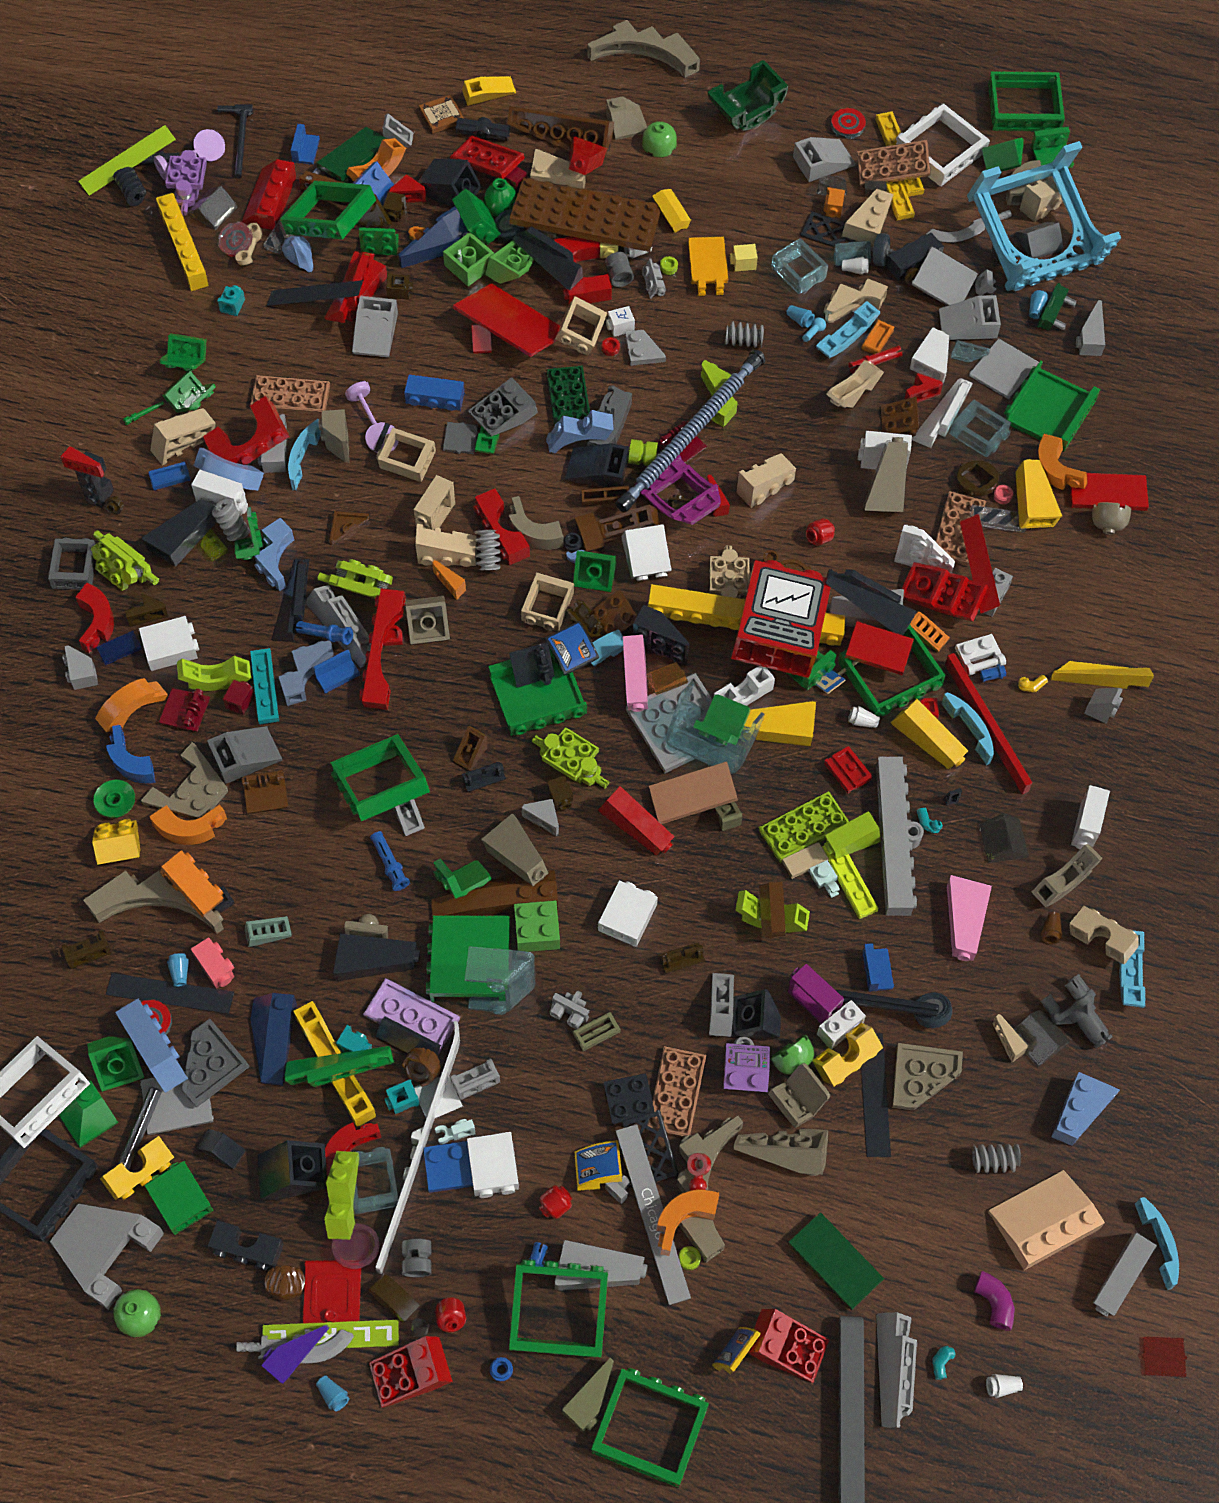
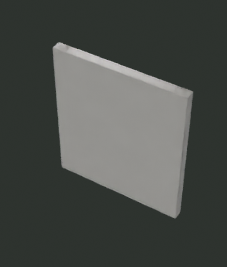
[911,247,978,306]
[969,339,1039,399]
[140,1071,214,1135]

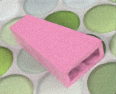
[623,635,648,712]
[947,875,992,961]

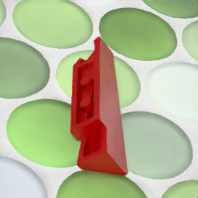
[324,252,375,323]

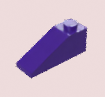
[262,1324,330,1384]

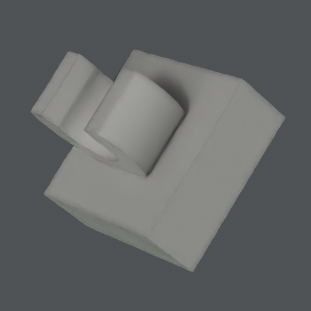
[975,269,996,296]
[605,1175,631,1204]

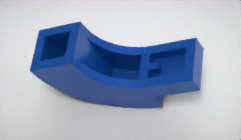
[106,725,155,783]

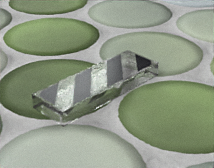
[263,206,292,254]
[970,505,1027,533]

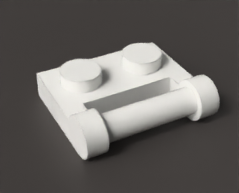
[955,634,1006,676]

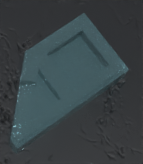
[951,340,990,363]

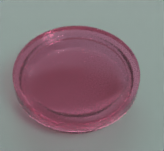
[332,1224,380,1269]

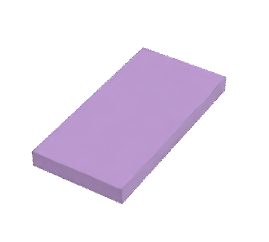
[364,978,460,1055]

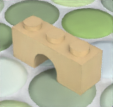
[1070,906,1138,965]

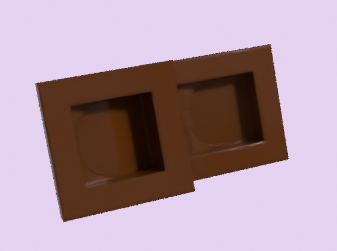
[574,513,605,552]

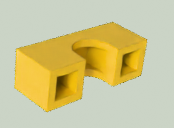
[812,1023,883,1086]
[100,1136,174,1200]

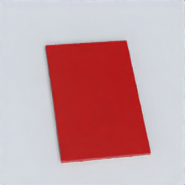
[452,283,560,357]

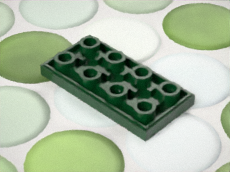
[316,127,387,182]
[546,365,590,427]
[788,1212,884,1311]

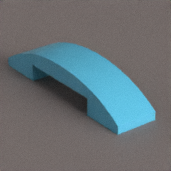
[816,301,880,358]
[288,419,321,491]
[941,692,994,765]
[1120,930,1145,1008]
[1135,1197,1179,1290]

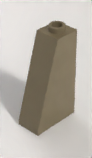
[863,437,908,512]
[482,814,548,886]

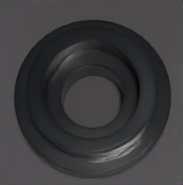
[563,533,582,551]

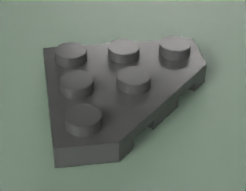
[182,1019,249,1108]

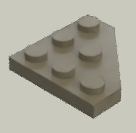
[892,1043,963,1111]

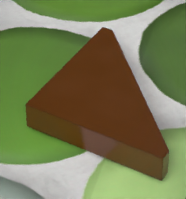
[329,511,370,545]

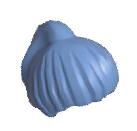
[282,235,313,272]

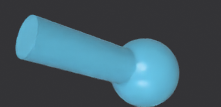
[803,317,826,342]

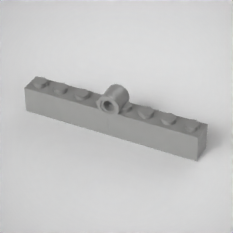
[876,757,924,916]

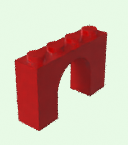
[554,236,612,304]
[203,395,290,465]

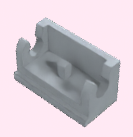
[451,1059,500,1100]

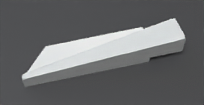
[912,378,973,448]

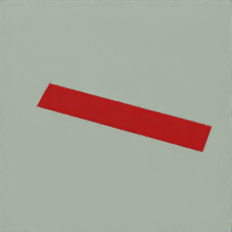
[960,514,1000,614]

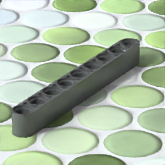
[839,1316,865,1503]

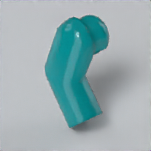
[917,808,943,833]
[932,1346,955,1380]

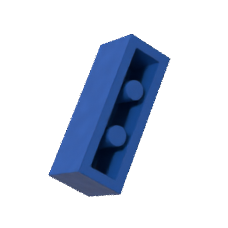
[405,375,465,411]

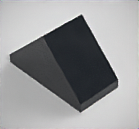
[196,1129,246,1170]

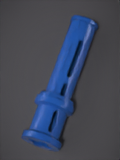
[296,621,353,645]
[370,831,410,891]

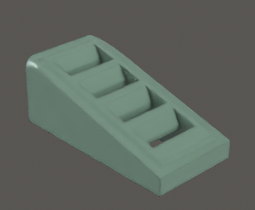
[244,916,292,947]

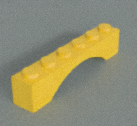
[156,193,209,291]
[293,1001,376,1127]

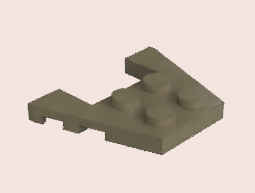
[141,742,228,820]

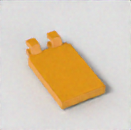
[688,237,728,296]

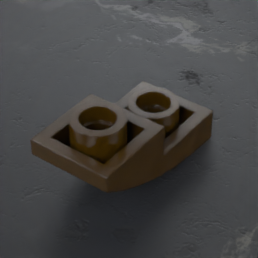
[368,1274,420,1323]

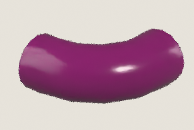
[974,1271,1015,1331]

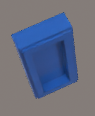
[148,462,191,490]

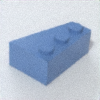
[1052,1072,1119,1146]

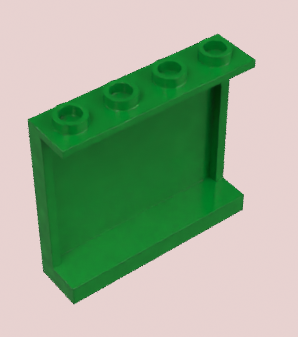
[1004,360,1100,452]
[489,649,587,736]
[426,916,510,1002]

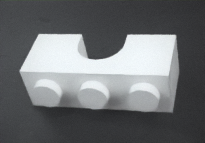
[714,666,775,706]

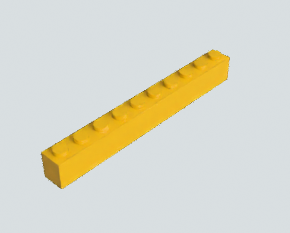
[648,584,845,646]

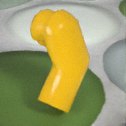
[1018,675,1048,692]

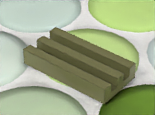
[573,1012,621,1051]

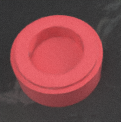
[993,485,1013,504]

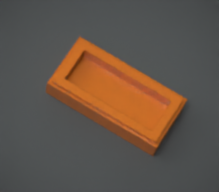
[861,320,894,354]

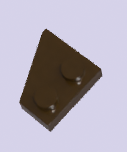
[358,194,392,229]

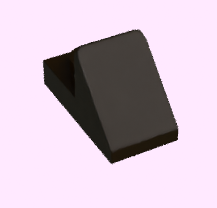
[125,593,169,627]

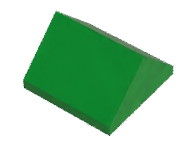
[982,138,1024,172]
[573,550,616,592]

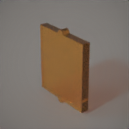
[646,662,688,695]

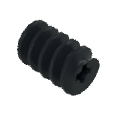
[113,167,147,206]

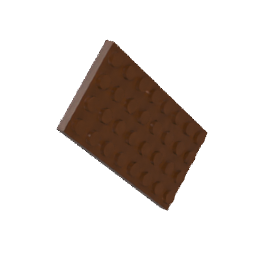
[509,178,661,252]

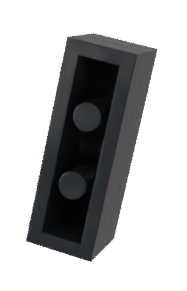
[886,232,944,281]

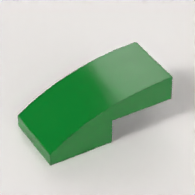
[475,426,500,454]

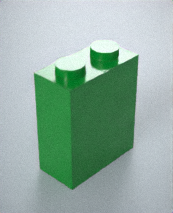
[452,189,501,245]
[145,1161,214,1235]

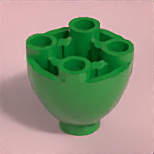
[483,178,517,217]

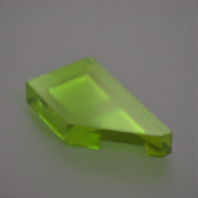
[200,529,228,562]

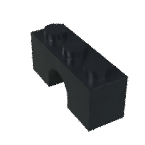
[75,451,114,507]
[208,1220,284,1272]

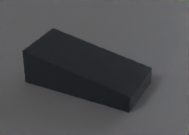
[944,788,962,806]

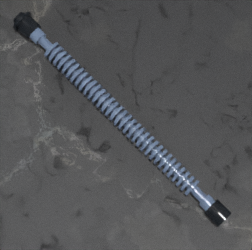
[615,350,765,513]

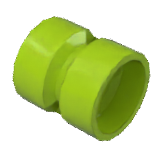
[628,439,658,466]

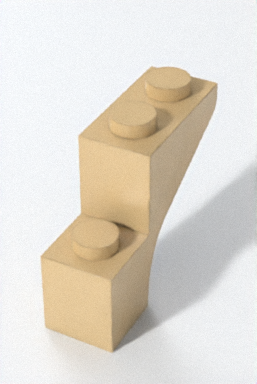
[823,279,888,323]
[826,360,884,408]

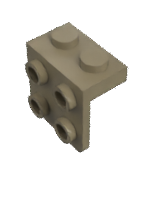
[768,1063,830,1128]

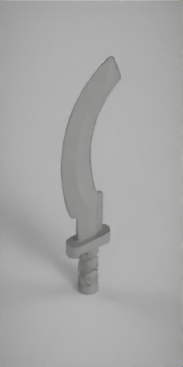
[926,210,1011,242]
[237,1329,354,1363]

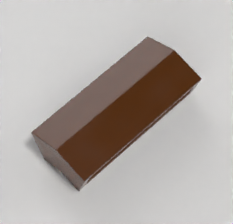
[581,486,629,506]
[759,882,786,939]

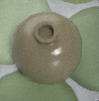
[1092,502,1131,535]

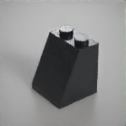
[418,158,482,209]
[257,1140,327,1200]

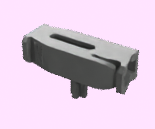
[587,385,632,446]

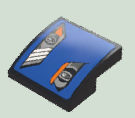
[545,621,599,676]

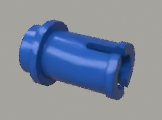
[979,664,1006,682]
[529,1242,548,1264]

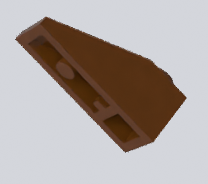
[597,505,661,540]

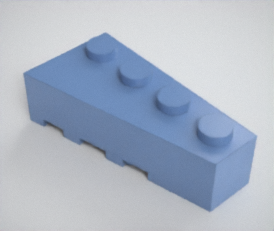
[116,999,188,1093]

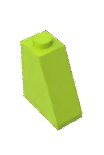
[824,811,881,859]

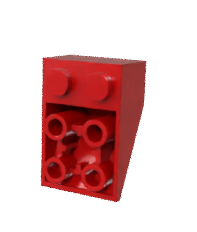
[747,1309,829,1383]
[369,1336,453,1408]

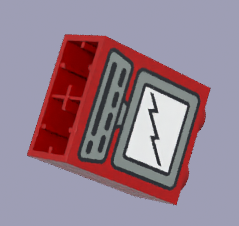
[731,560,831,678]

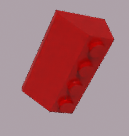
[242,159,296,230]

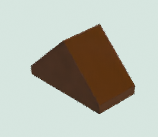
[453,726,487,771]

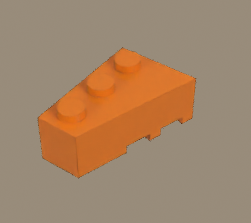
[160,850,223,918]

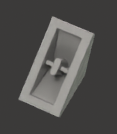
[383,113,414,148]
[393,799,425,836]
[522,799,559,836]

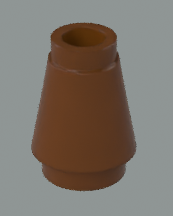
[1041,912,1062,944]

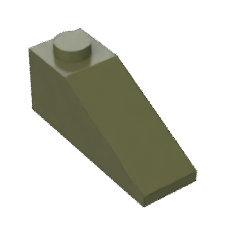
[562,1358,614,1433]

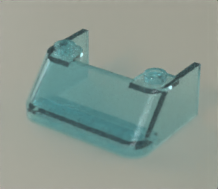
[665,681,765,774]
[465,946,536,1015]

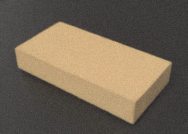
[782,842,829,879]

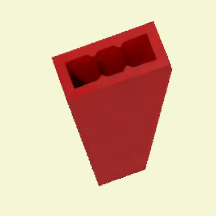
[569,137,607,175]
[343,251,387,322]
[598,786,675,856]

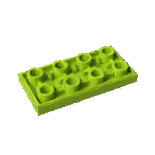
[759,791,849,863]

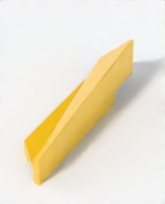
[1051,661,1153,689]

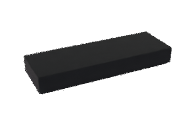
[376,1016,441,1055]

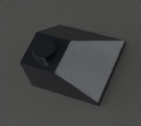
[731,989,781,1041]

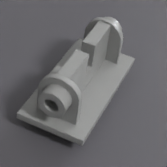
[642,259,666,299]

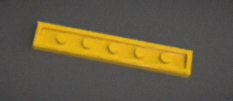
[875,112,924,197]

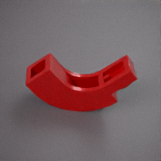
[76,583,114,653]
[325,1122,382,1179]

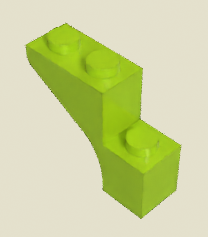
[701,360,738,427]
[324,1151,359,1240]

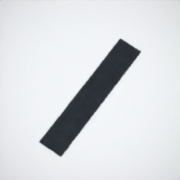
[267,280,363,306]
[106,973,234,1014]
[861,1033,891,1157]

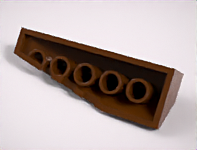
[507,106,614,158]
[431,870,558,918]

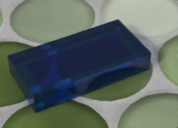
[97,631,142,665]

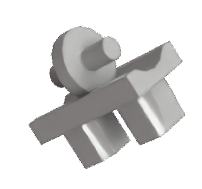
[550,991,589,1029]

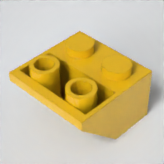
[92,819,140,865]

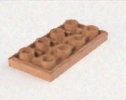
[857,140,931,187]
[250,375,330,415]
[935,491,986,566]
[649,761,738,824]
[647,1046,706,1138]

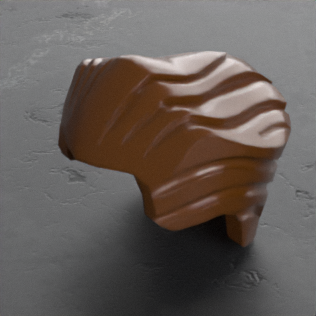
[402,1048,441,1087]
[265,1265,305,1301]

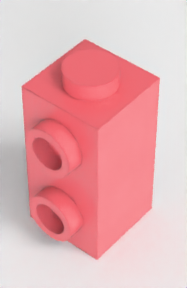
[191,938,234,989]

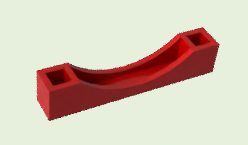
[359,588,406,710]

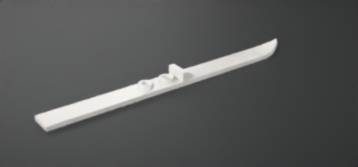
[376,1021,460,1274]

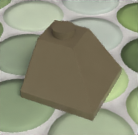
[606,96,647,140]

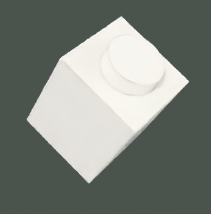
[606,306,635,337]

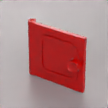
[303,1260,363,1324]

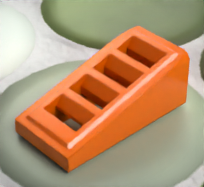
[432,560,466,599]
[910,611,950,652]

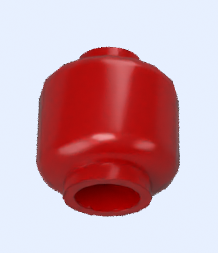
[806,518,835,546]
[539,1185,573,1219]
[435,1297,466,1332]

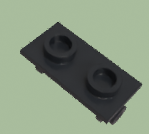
[461,762,506,792]

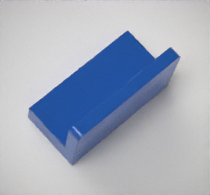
[291,124,320,165]
[313,650,360,693]
[862,944,894,992]

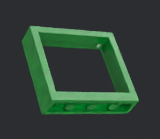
[988,71,1065,131]
[280,181,376,240]
[838,625,945,716]
[331,734,430,821]
[509,1259,608,1357]
[591,1368,709,1488]

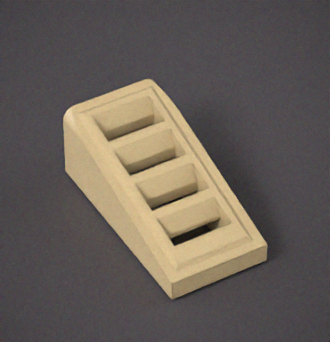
[992,1014,1028,1062]

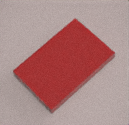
[845,621,914,675]

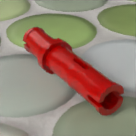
[848,345,903,374]

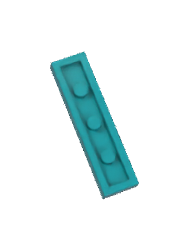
[250,648,279,724]

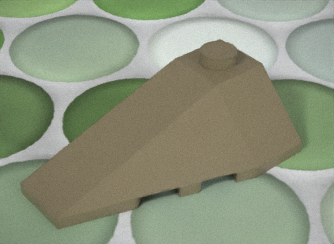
[734,1129,828,1176]

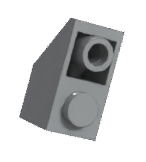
[63,646,98,690]
[1084,688,1123,723]

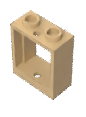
[555,296,607,355]
[377,428,436,482]
[414,475,455,530]
[521,573,574,631]

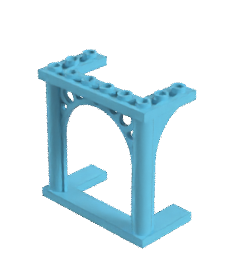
[967,141,1121,291]

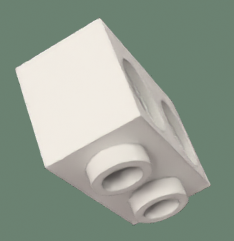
[817,1000,866,1049]

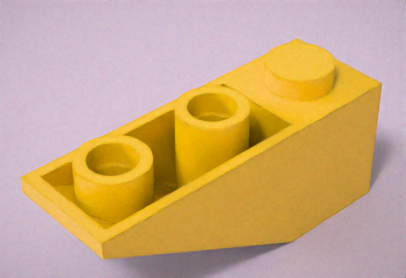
[462,77,516,106]

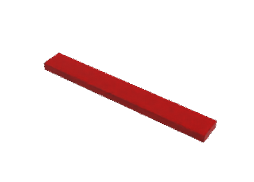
[945,653,1032,795]

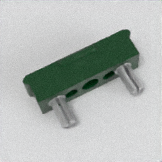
[1037,283,1077,331]

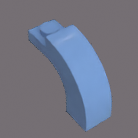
[194,448,264,491]

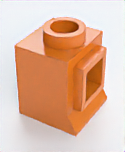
[824,188,845,218]

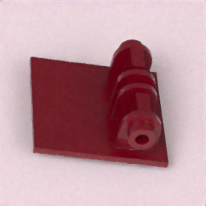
[655,421,707,463]
[159,688,210,732]

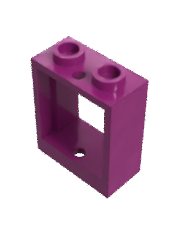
[788,964,844,1024]

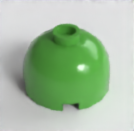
[642,121,677,157]
[770,1035,814,1075]
[113,1289,161,1338]

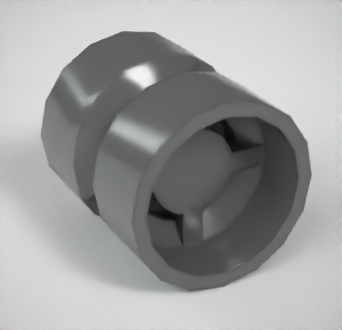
[605,252,634,287]
[402,1239,431,1278]

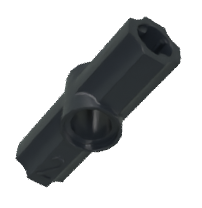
[456,117,510,141]

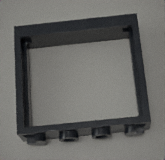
[0,1129,98,1241]

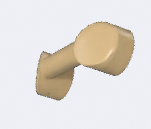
[235,223,262,265]

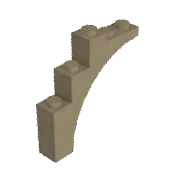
[587,20,700,78]
[84,871,224,934]
[676,1116,743,1263]

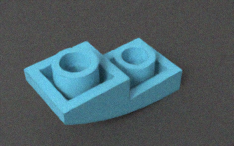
[591,630,624,666]

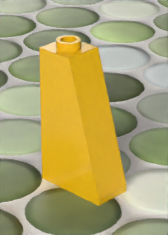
[1016,459,1062,529]
[890,699,968,769]
[739,701,816,746]

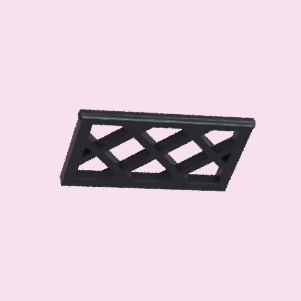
[800,212,856,252]
[622,1110,679,1182]

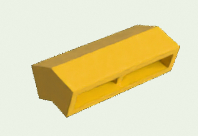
[653,189,691,233]

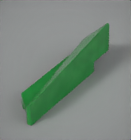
[285,1046,394,1087]

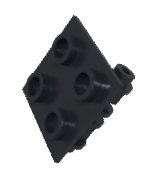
[509,642,555,688]
[604,1073,655,1125]

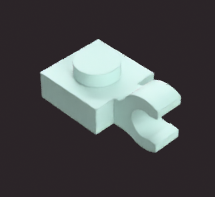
[809,860,840,898]
[435,1119,475,1144]

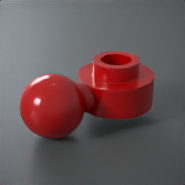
[687,1153,711,1191]

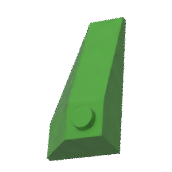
[485,241,534,283]

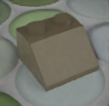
[319,409,349,463]
[405,596,450,644]

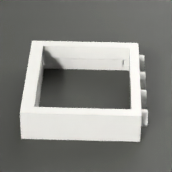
[896,104,990,186]
[0,1036,90,1148]

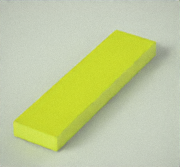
[822,846,878,919]

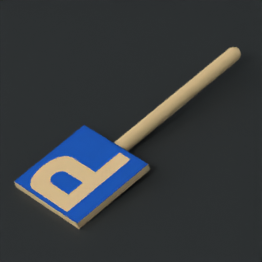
[816,661,858,694]

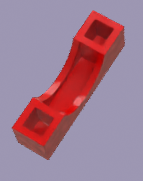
[473,488,530,565]

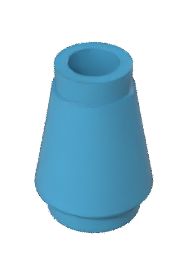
[1029,290,1048,319]
[787,305,815,327]
[167,953,189,987]
[316,1376,349,1411]

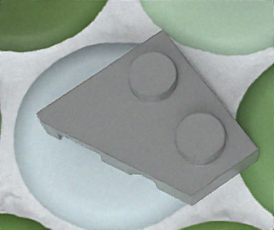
[625,330,666,366]

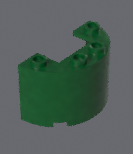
[707,60,788,131]

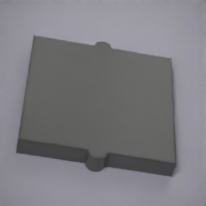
[443,422,478,454]

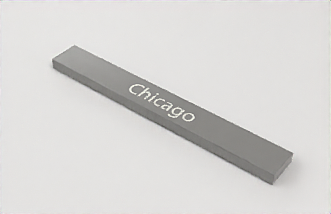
[616,1125,691,1305]

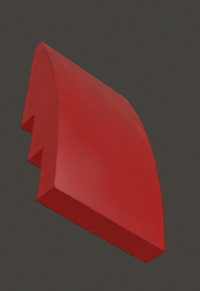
[902,562,988,622]

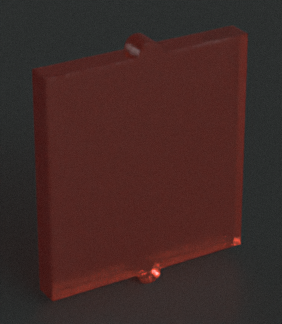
[1142,1336,1187,1377]

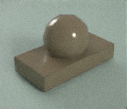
[344,914,388,939]

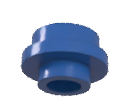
[490,1357,513,1382]

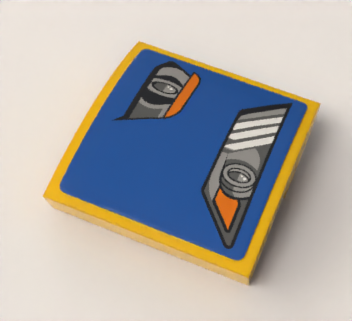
[575,1140,622,1190]
[712,1327,761,1374]

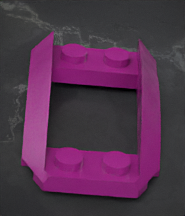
[635,455,721,525]

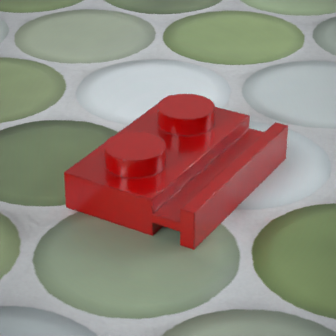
[824,746,872,794]

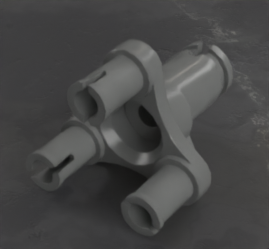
[1040,974,1113,1048]

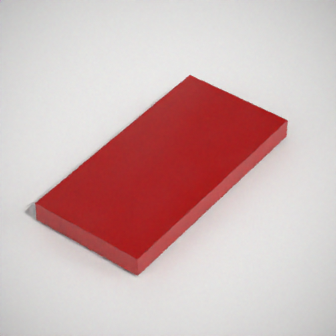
[450,136,525,179]
[1070,473,1149,511]

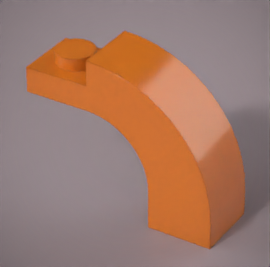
[346,138,406,182]
[1038,434,1087,490]
[95,678,168,732]
[150,804,227,845]
[657,1190,719,1256]

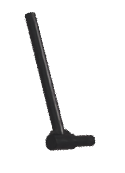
[217,104,253,179]

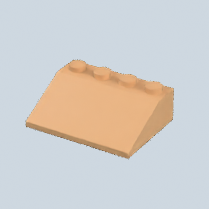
[988,1170,1105,1270]

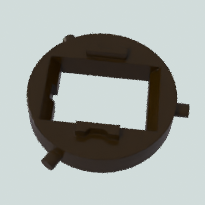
[957,460,1002,497]

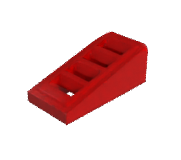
[60,446,104,478]
[706,474,730,517]

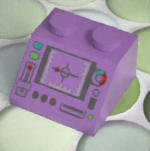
[723,1043,770,1092]

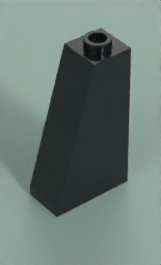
[142,498,216,567]
[333,933,420,981]

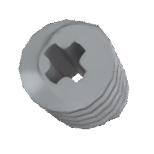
[725,321,764,348]
[212,498,250,541]
[475,530,501,570]
[972,1144,1021,1173]

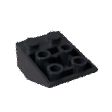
[565,443,629,487]
[633,605,689,665]

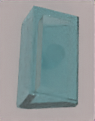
[833,241,871,266]

